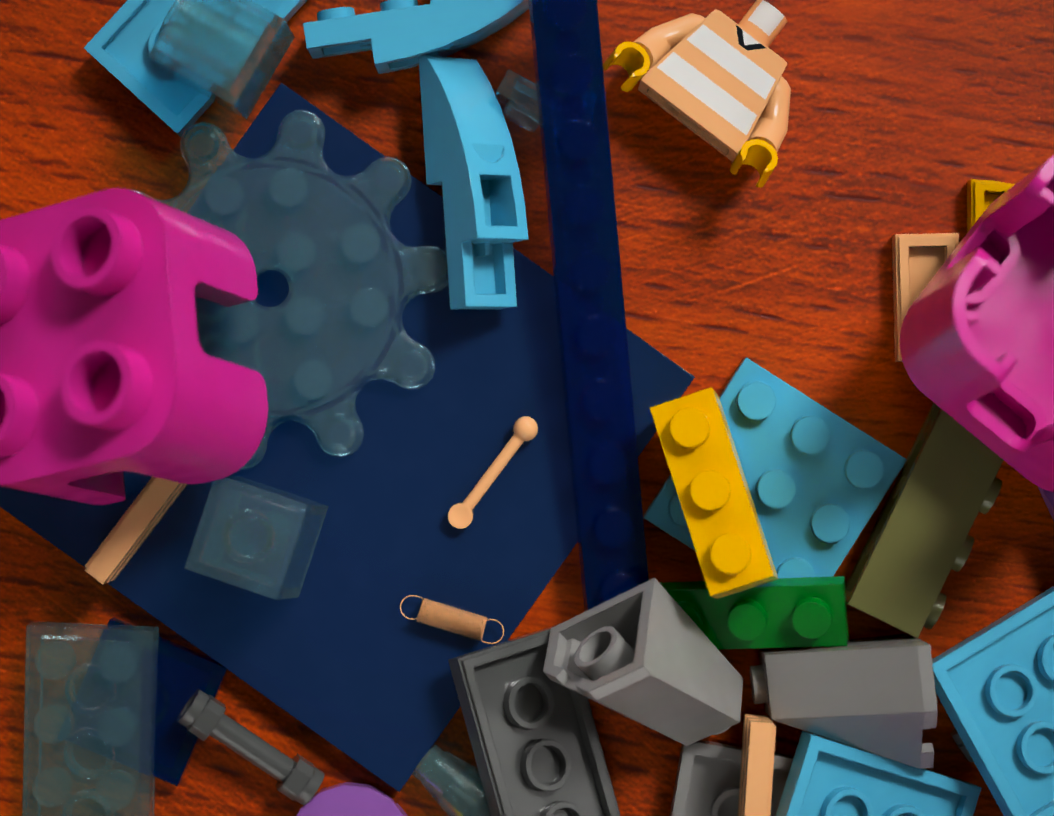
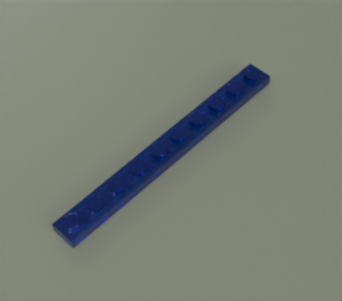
[528,0,649,611]

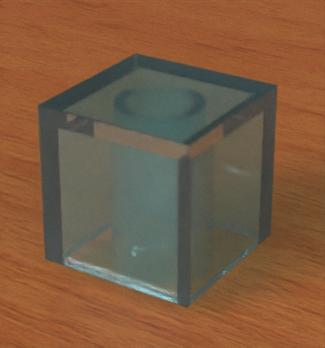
[148,0,295,120]
[184,475,329,600]

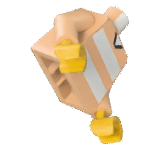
[602,0,791,188]

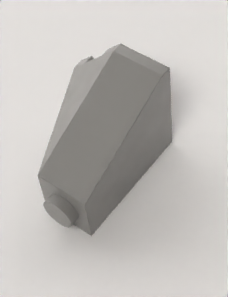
[543,578,743,746]
[749,633,938,769]

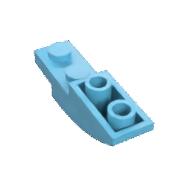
[303,0,538,74]
[418,55,529,310]

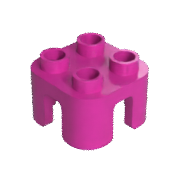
[899,155,1054,492]
[0,188,268,505]

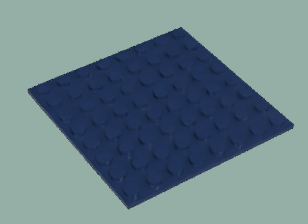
[0,82,695,792]

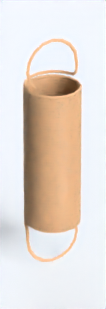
[400,595,504,644]

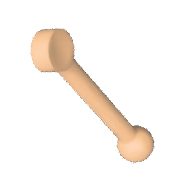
[448,416,538,529]

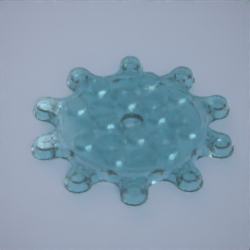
[132,110,449,470]

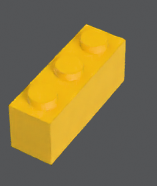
[650,387,778,599]

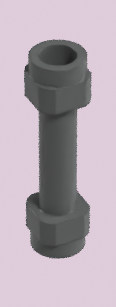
[177,689,325,806]

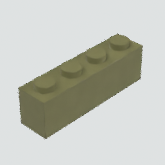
[845,403,1003,638]

